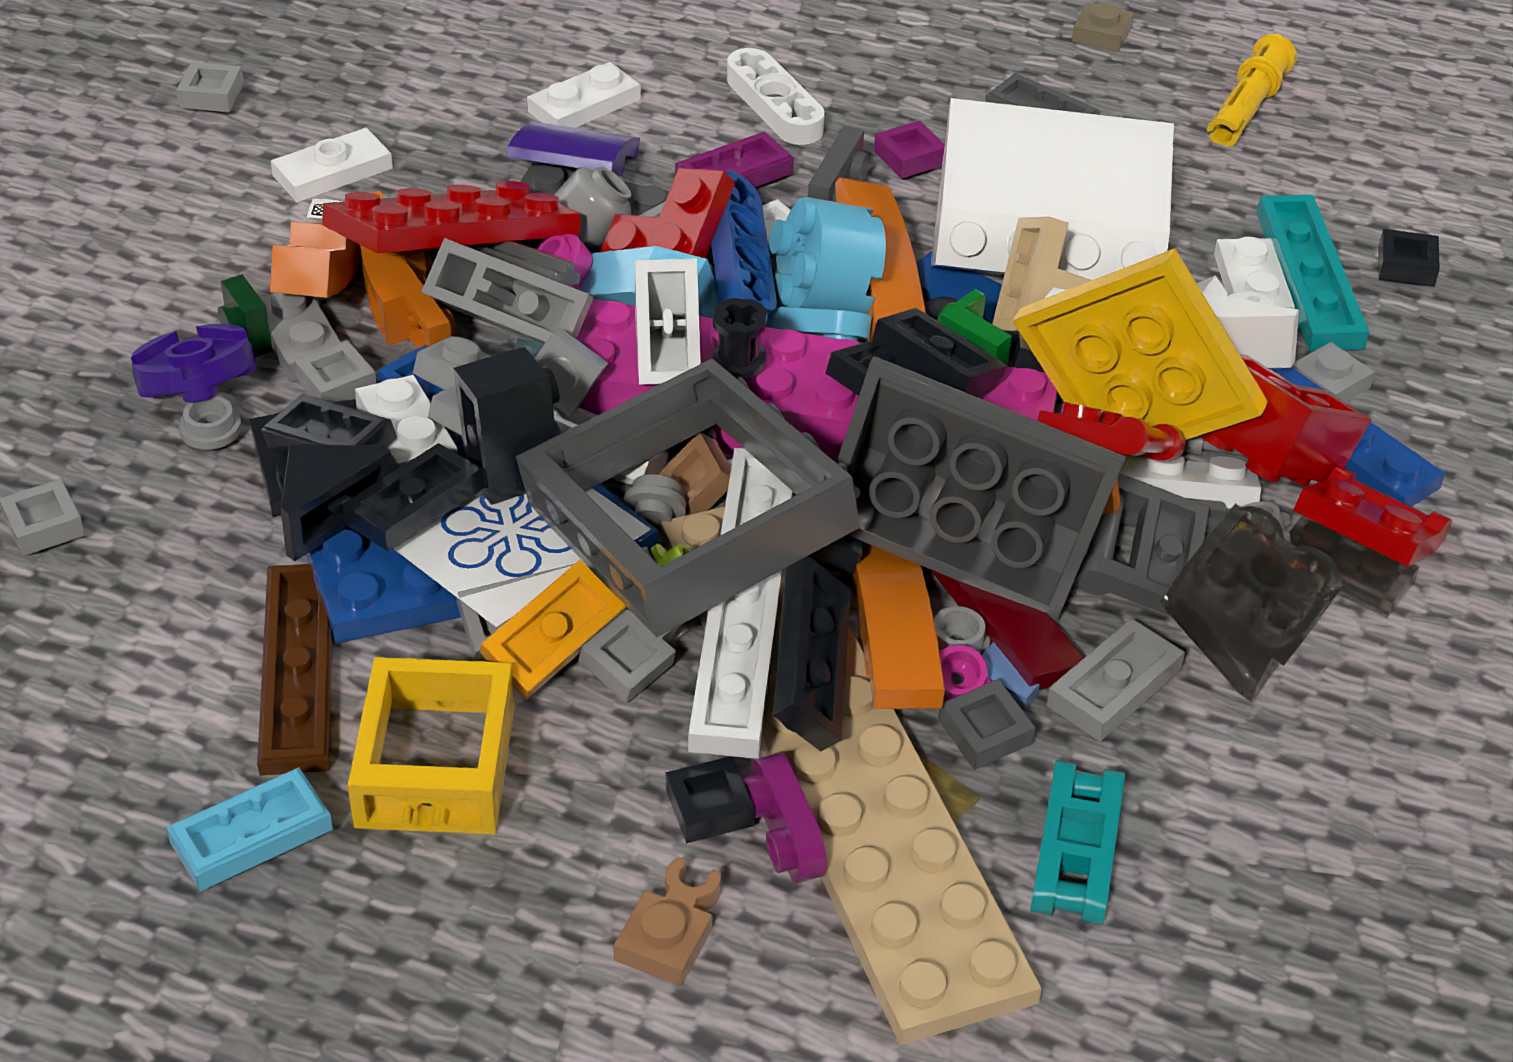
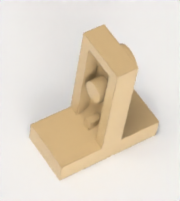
[992,216,1091,335]

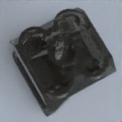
[1159,503,1345,703]

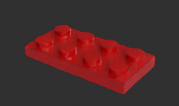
[322,181,580,253]

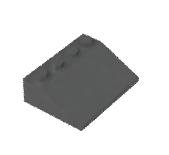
[836,356,1126,621]

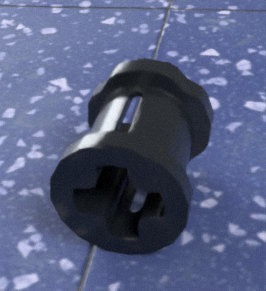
[712,298,767,380]

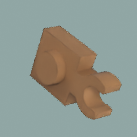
[613,857,721,986]

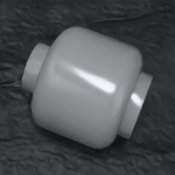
[554,166,631,250]

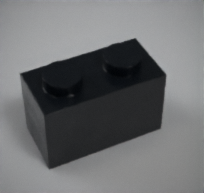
[453,346,562,505]

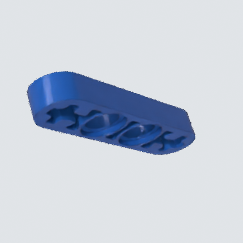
[711,170,777,316]

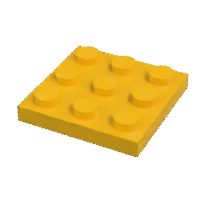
[1012,248,1268,457]

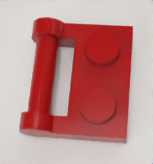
[1037,402,1186,461]
[1293,466,1452,567]

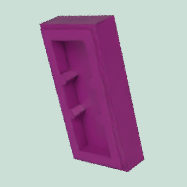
[675,132,794,187]

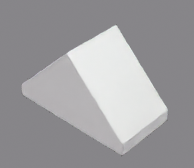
[635,258,701,385]

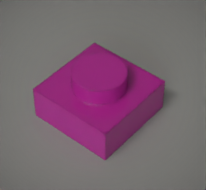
[874,120,945,179]

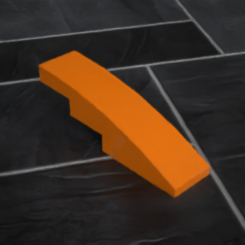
[835,177,926,341]
[852,544,945,709]

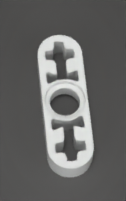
[727,48,824,145]

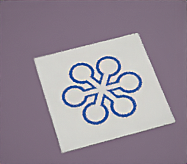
[393,488,651,628]

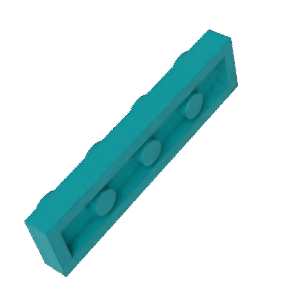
[1256,194,1370,351]

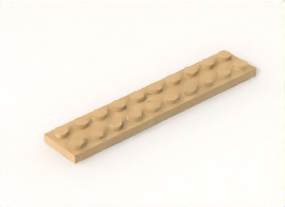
[661,507,1042,1045]

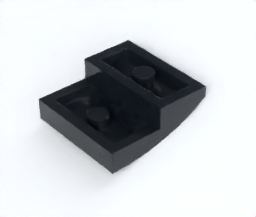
[825,308,1007,398]

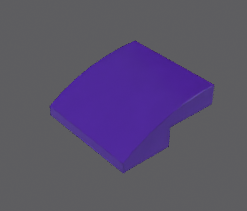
[506,122,640,176]

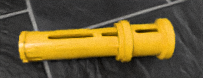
[1207,34,1297,147]

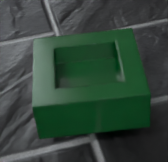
[217,274,273,357]

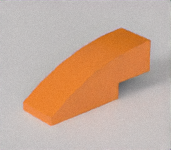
[270,222,362,298]

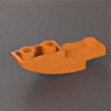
[360,190,458,349]

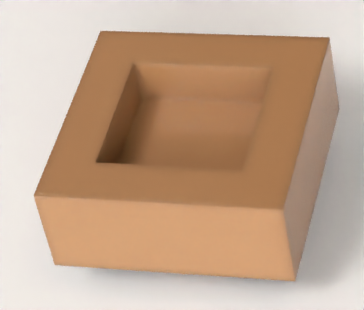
[659,432,731,516]

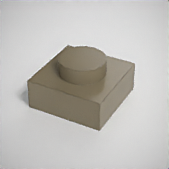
[1072,2,1134,52]

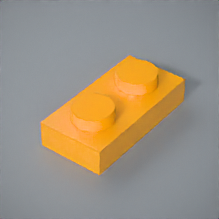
[480,560,626,700]

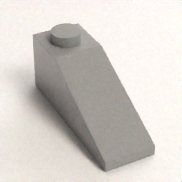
[421,238,594,344]

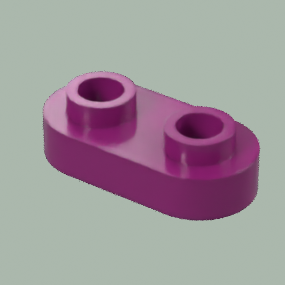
[742,753,827,884]

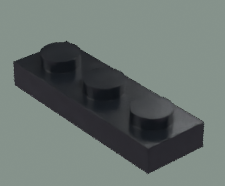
[773,555,851,752]

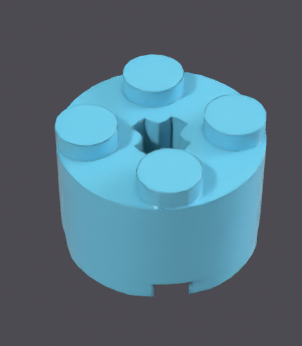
[769,197,886,314]

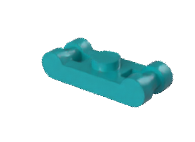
[1030,760,1125,926]

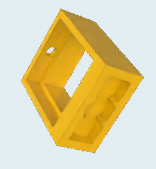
[347,657,515,834]

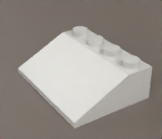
[931,98,1174,280]

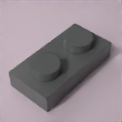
[808,126,870,202]

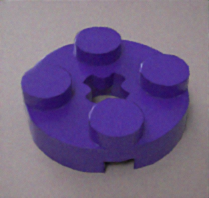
[131,324,257,402]

